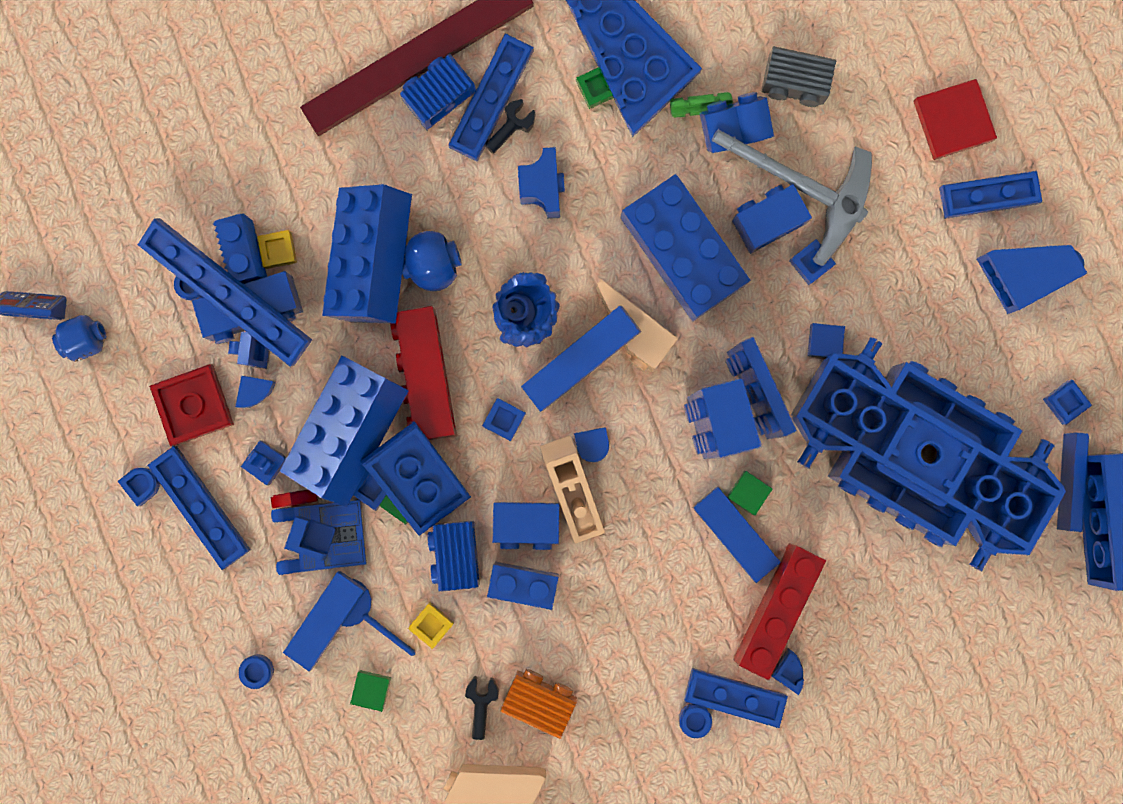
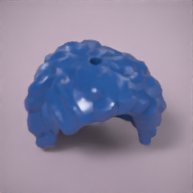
[493,272,560,347]

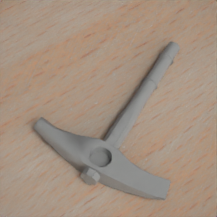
[712,129,872,266]

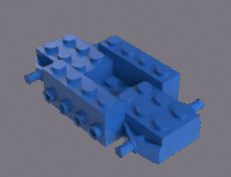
[791,337,1066,572]

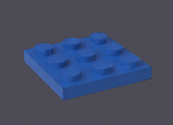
[726,337,797,439]

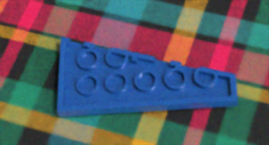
[566,0,702,137]

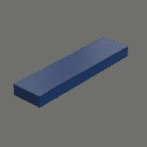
[448,33,534,162]
[521,306,642,412]
[147,446,251,570]

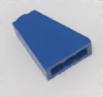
[977,245,1087,314]

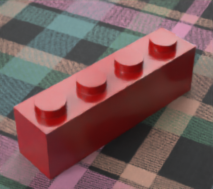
[390,306,457,440]
[733,543,827,681]

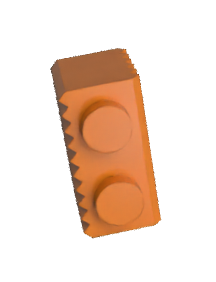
[500,669,577,739]

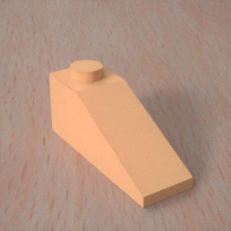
[596,280,678,372]
[540,436,605,544]

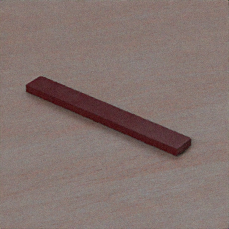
[300,0,534,137]

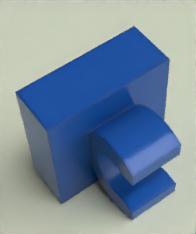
[228,332,269,369]
[241,440,286,485]

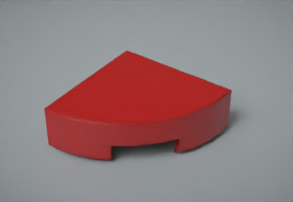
[270,490,318,509]

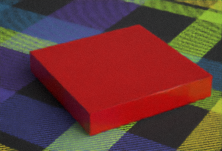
[913,79,997,160]
[149,364,234,446]

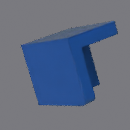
[284,516,336,561]

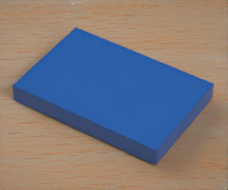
[361,421,471,536]

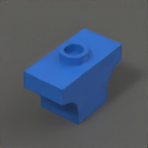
[518,147,565,219]

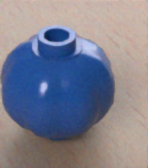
[402,231,462,291]

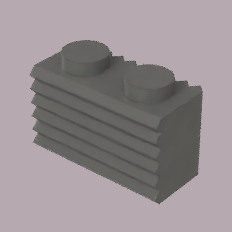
[761,46,837,107]

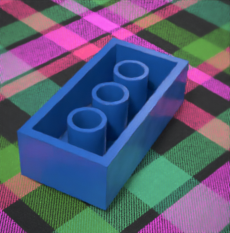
[621,174,751,322]
[322,184,412,323]
[280,356,409,507]
[684,378,762,459]
[1082,453,1123,591]

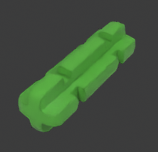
[670,92,733,118]

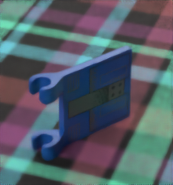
[271,500,366,575]

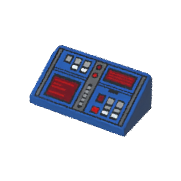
[0,291,67,320]

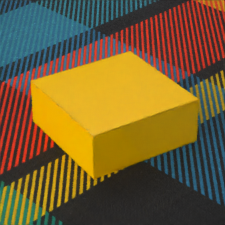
[257,230,297,269]
[408,602,454,649]

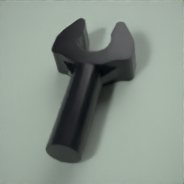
[485,99,536,154]
[465,676,499,740]

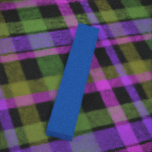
[137,218,312,367]

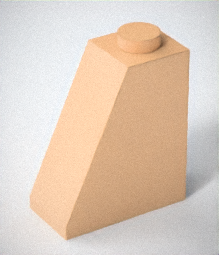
[443,764,546,804]

